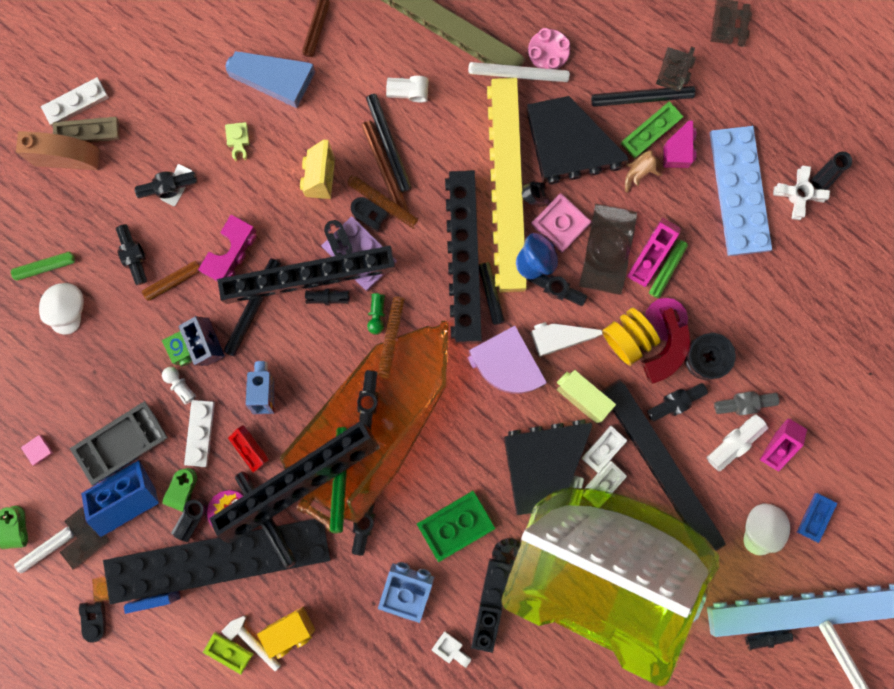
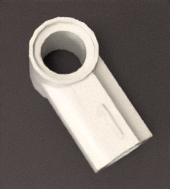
[386,76,429,103]

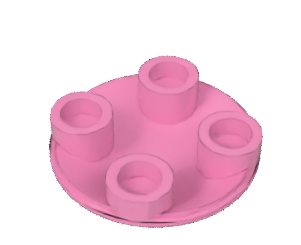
[528,28,570,70]

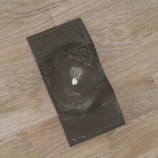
[579,204,637,295]

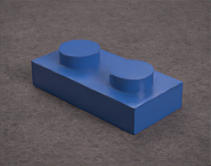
[796,493,837,543]

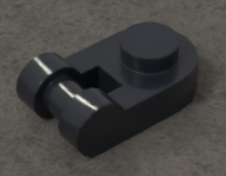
[522,181,550,207]
[351,197,390,233]
[79,601,106,643]

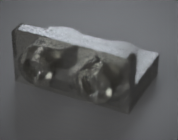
[656,46,696,92]

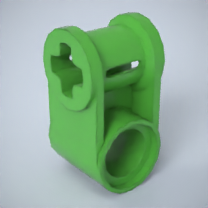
[162,468,197,512]
[0,506,28,549]

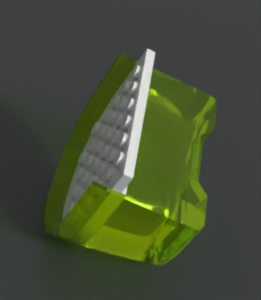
[501,487,719,686]

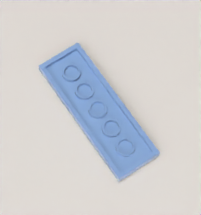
[709,126,772,256]

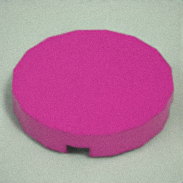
[644,298,688,341]

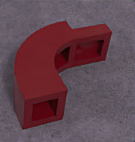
[641,306,690,384]

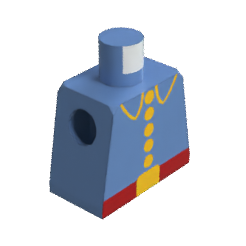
[246,361,275,414]

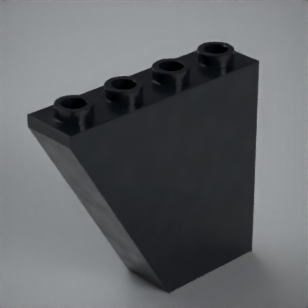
[526,96,628,185]
[504,419,592,515]

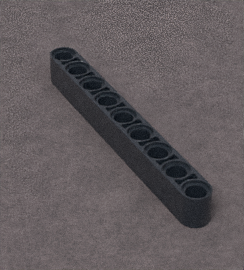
[601,379,726,557]

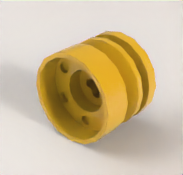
[602,307,660,366]

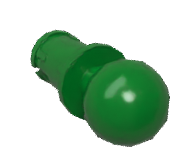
[367,293,385,335]

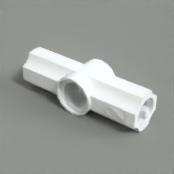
[706,414,769,471]

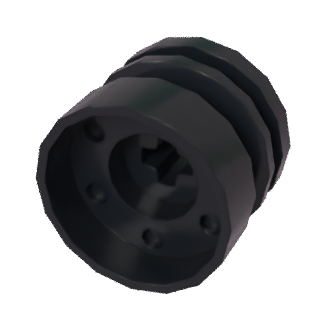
[684,333,736,381]

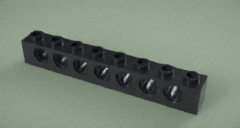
[445,170,482,344]
[217,245,396,304]
[209,421,380,545]

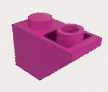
[663,121,696,168]

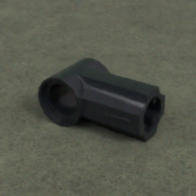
[810,151,852,190]
[171,498,208,543]

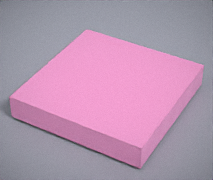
[531,193,591,253]

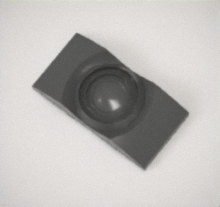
[69,401,168,486]

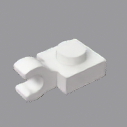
[432,631,471,668]

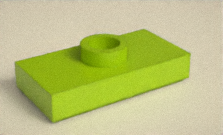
[203,631,253,675]

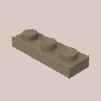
[53,117,120,142]

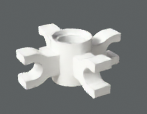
[773,166,830,220]

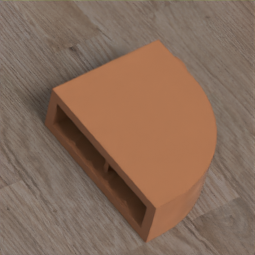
[16,131,100,170]

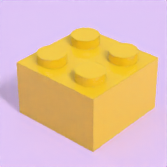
[257,607,315,659]

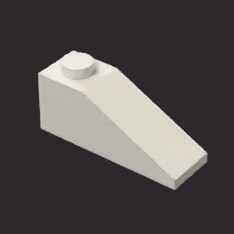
[531,322,602,357]

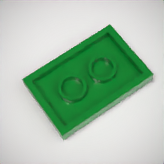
[416,491,495,563]

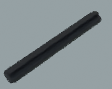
[591,86,696,107]
[366,93,411,193]
[223,258,281,356]
[235,471,296,568]

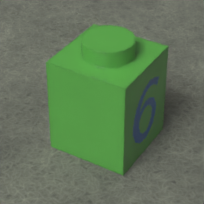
[161,331,193,367]

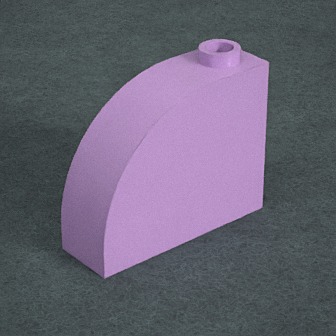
[467,326,547,394]

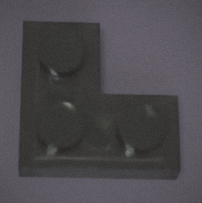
[60,507,110,570]

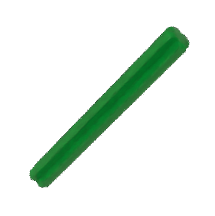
[330,427,347,534]

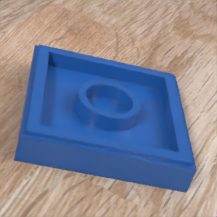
[124,591,181,614]

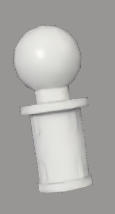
[162,367,196,405]

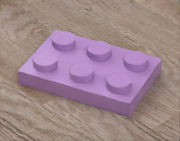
[321,216,397,292]

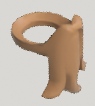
[625,151,665,193]

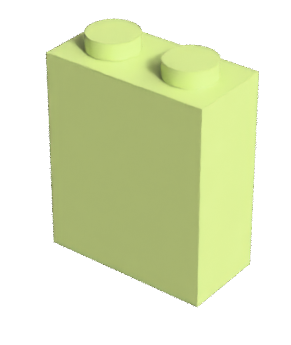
[556,370,616,423]

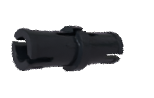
[305,289,350,306]
[745,629,793,651]

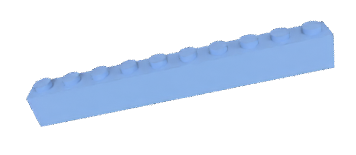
[707,583,894,637]

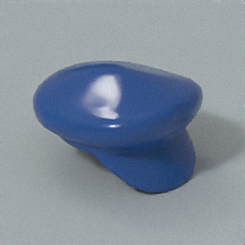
[516,233,558,279]

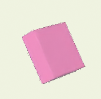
[21,435,53,465]

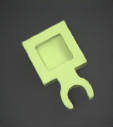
[225,122,250,161]

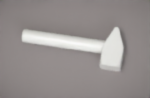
[221,615,281,671]

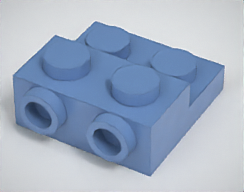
[378,562,434,623]

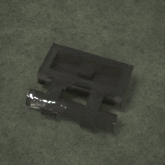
[710,0,752,47]

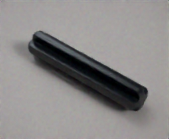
[479,262,504,325]

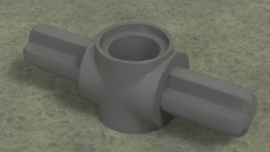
[714,391,780,416]

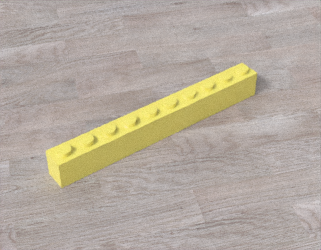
[487,78,526,292]

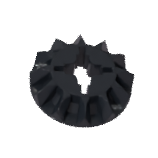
[492,538,527,574]

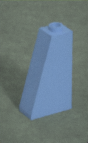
[226,51,315,108]

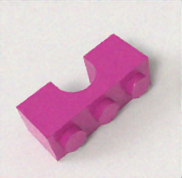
[198,215,257,281]

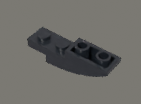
[471,558,511,653]

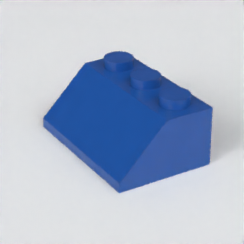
[81,460,159,537]

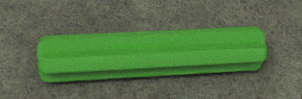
[649,240,688,298]
[11,252,75,281]

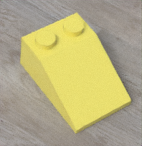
[300,140,335,199]

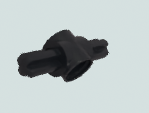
[134,171,197,199]
[116,224,147,286]
[526,275,587,306]
[357,370,379,430]
[647,383,708,422]
[351,490,377,556]

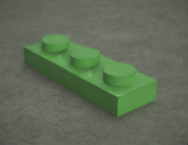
[621,101,683,159]

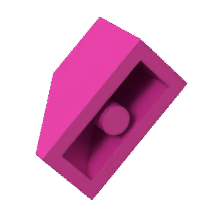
[760,418,807,472]

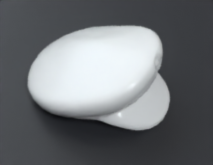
[39,283,84,334]
[743,503,790,555]

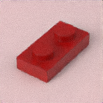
[228,425,269,473]

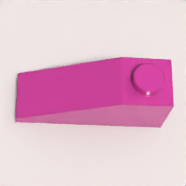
[627,217,681,287]

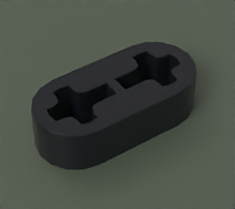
[324,220,353,256]

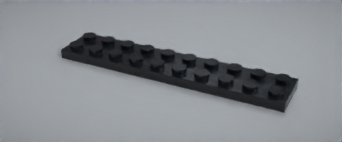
[103,517,331,604]

